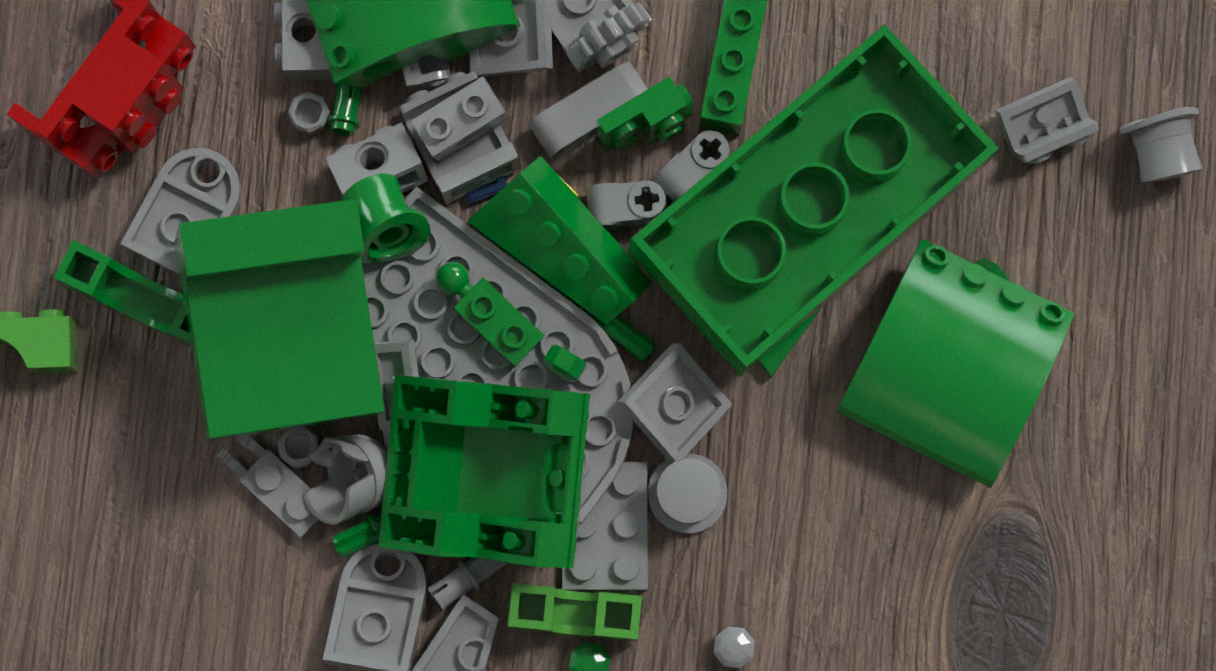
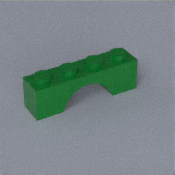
[53,240,192,348]

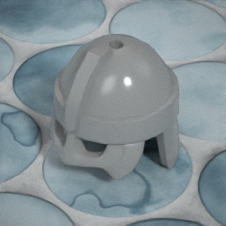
[304,434,387,525]

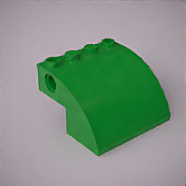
[306,0,520,88]
[836,238,1075,488]
[378,375,590,568]

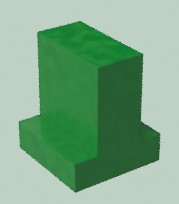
[174,199,385,442]

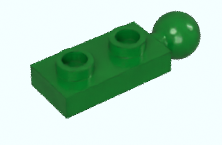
[436,262,545,368]

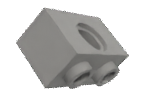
[274,0,333,81]
[411,77,509,162]
[325,122,429,195]

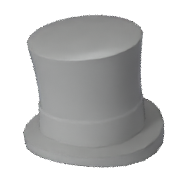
[1120,107,1203,183]
[647,454,727,533]

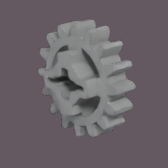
[566,2,652,71]

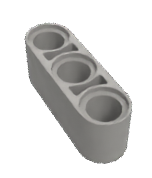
[528,61,648,160]

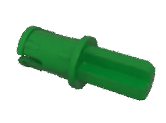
[332,511,382,557]

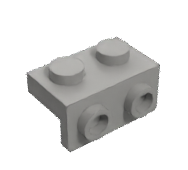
[995,77,1099,164]

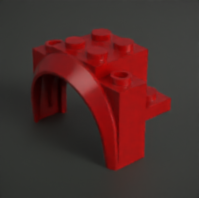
[7,0,196,180]

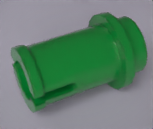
[327,83,362,136]

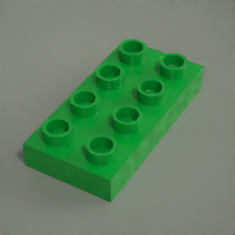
[628,24,999,377]

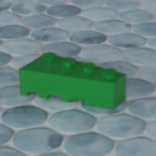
[467,156,653,325]

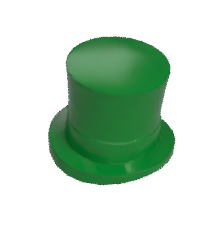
[340,173,431,264]

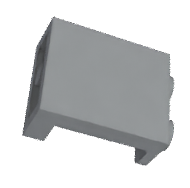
[399,71,521,205]

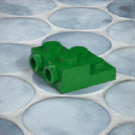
[597,76,694,152]

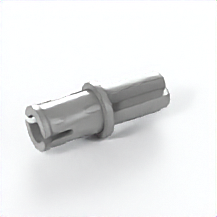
[427,557,507,611]

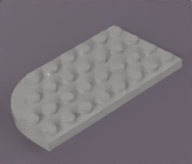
[362,187,633,524]

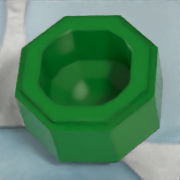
[543,344,587,382]
[569,642,611,671]

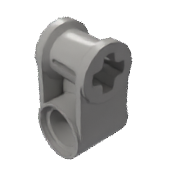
[652,131,729,202]
[585,180,667,231]

